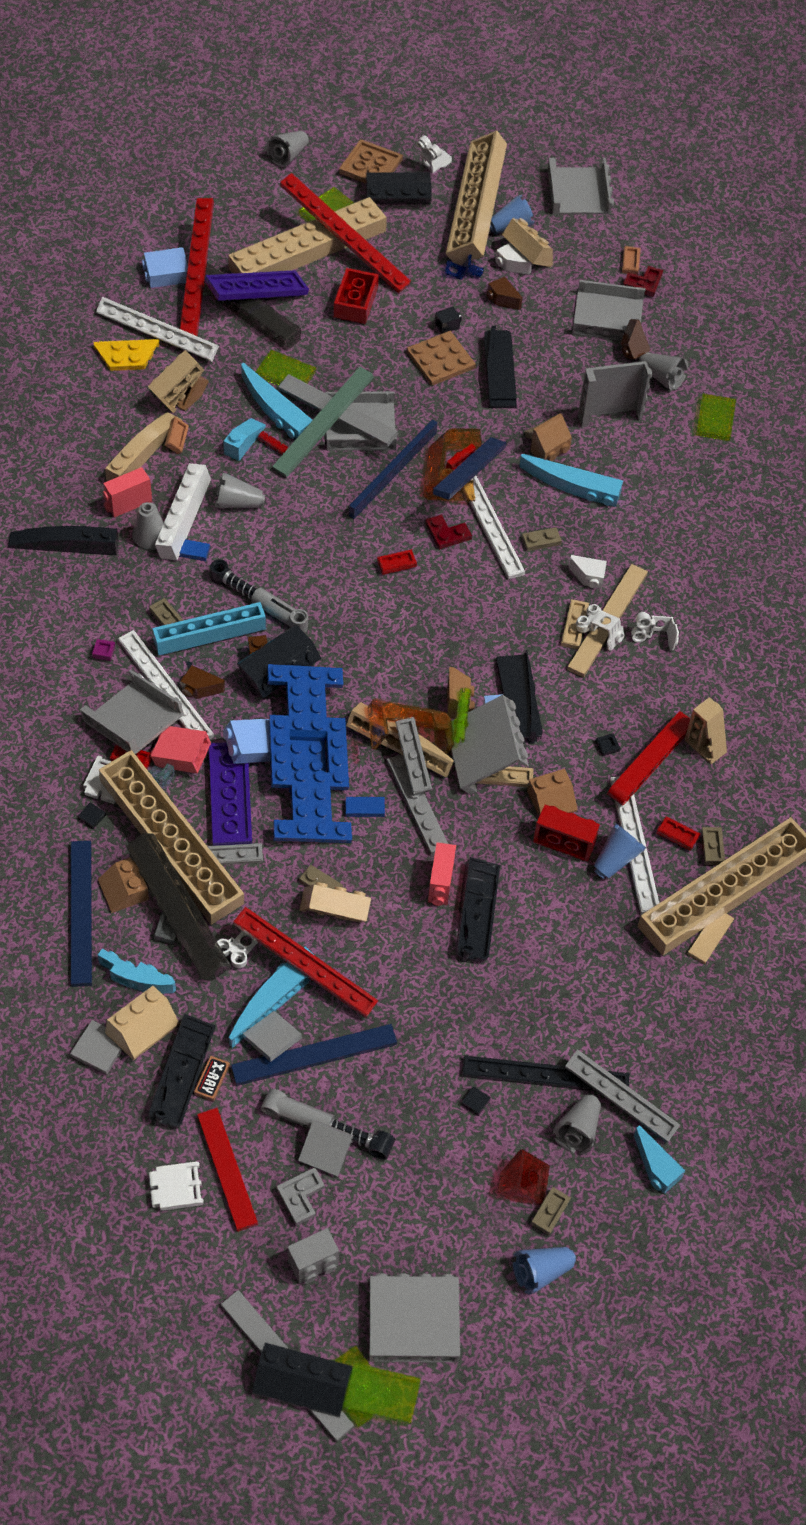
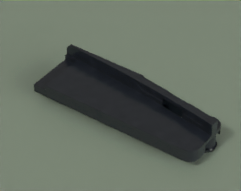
[484,326,517,408]
[496,650,543,744]
[455,857,500,963]
[148,1014,216,1129]

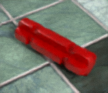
[258,431,288,455]

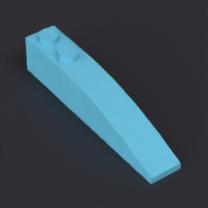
[241,363,312,440]
[519,454,623,507]
[229,946,314,1048]

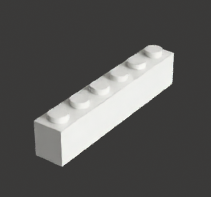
[155,464,211,560]

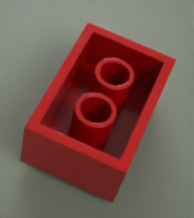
[334,268,379,324]
[533,804,600,862]

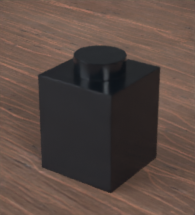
[434,307,462,334]

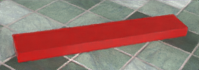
[197,1107,258,1232]

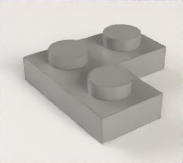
[277,1167,325,1226]

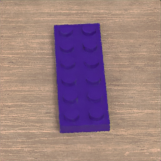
[205,270,309,301]
[209,742,252,846]

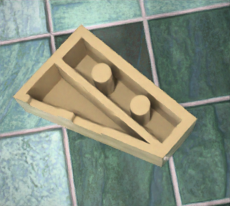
[148,350,204,413]
[685,697,727,764]
[300,882,371,923]

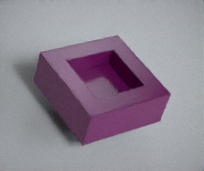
[92,639,115,661]

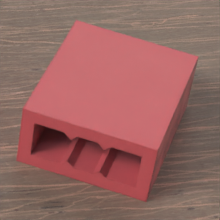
[102,467,152,518]
[151,726,211,774]
[428,842,456,906]

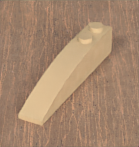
[105,412,182,481]
[346,702,454,777]

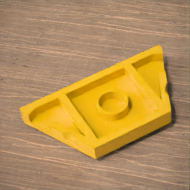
[93,339,159,371]

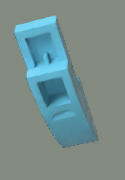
[98,949,176,994]

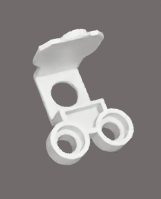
[417,135,452,173]
[576,604,624,650]
[631,612,679,650]
[215,931,258,968]

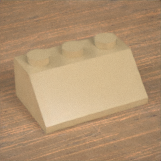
[502,218,553,267]
[105,986,179,1060]

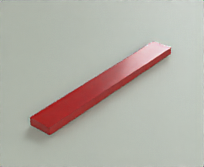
[233,906,378,1018]

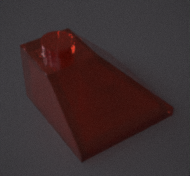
[497,1149,550,1206]

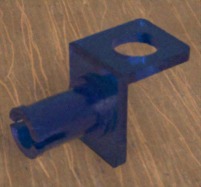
[445,254,484,280]

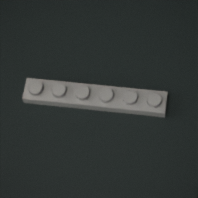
[387,754,448,856]
[565,1049,680,1143]

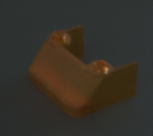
[423,428,482,501]
[368,698,454,754]

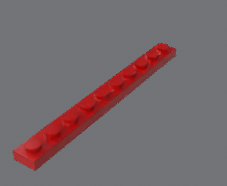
[279,173,411,293]
[180,198,214,337]

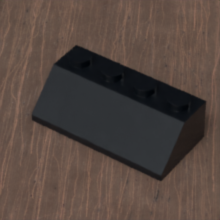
[366,172,432,205]
[237,625,321,698]
[252,1342,352,1418]

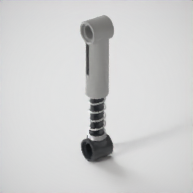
[210,559,308,633]
[260,1089,396,1160]

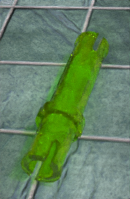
[452,688,472,743]

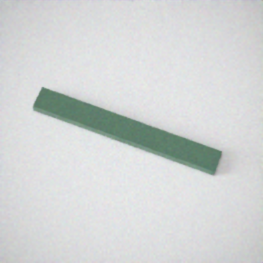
[272,367,374,478]

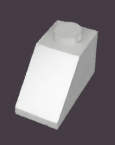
[495,243,532,274]
[569,555,607,589]

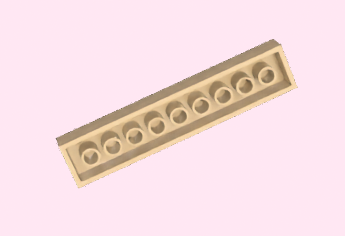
[446,131,507,267]
[228,197,387,274]
[99,750,244,925]
[637,817,806,956]

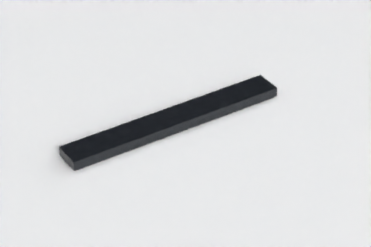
[462,1055,630,1092]

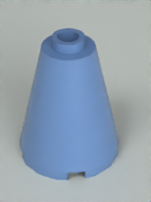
[489,195,534,234]
[594,824,646,879]
[513,1247,576,1295]

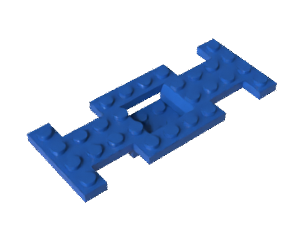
[267,664,352,843]

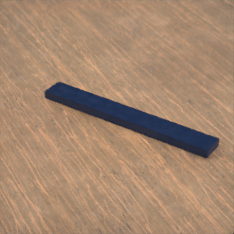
[349,420,438,519]
[433,437,506,500]
[71,840,92,987]
[231,1024,397,1086]

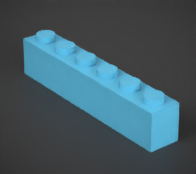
[152,602,266,656]

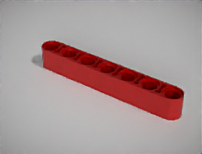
[607,711,691,806]

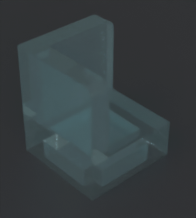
[147,763,175,790]

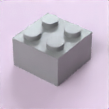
[288,1228,339,1284]

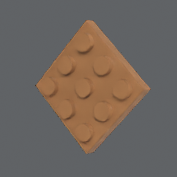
[339,139,403,183]
[407,331,476,386]

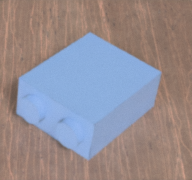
[142,247,188,288]
[223,719,270,764]

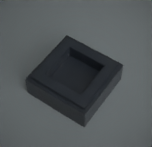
[595,733,621,756]
[78,802,106,829]
[461,1086,491,1116]

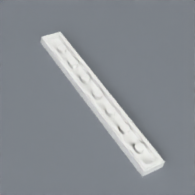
[96,297,219,362]
[462,475,525,580]
[118,630,214,739]
[610,776,659,915]

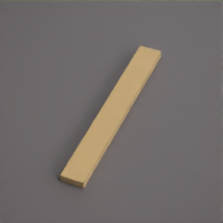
[567,564,648,678]

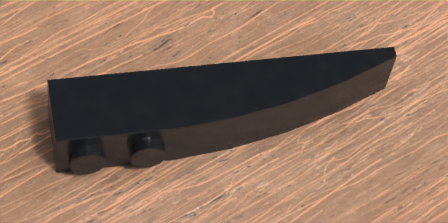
[8,526,119,556]

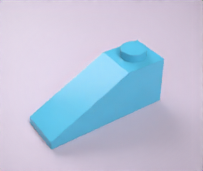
[224,418,266,461]
[634,1125,685,1194]

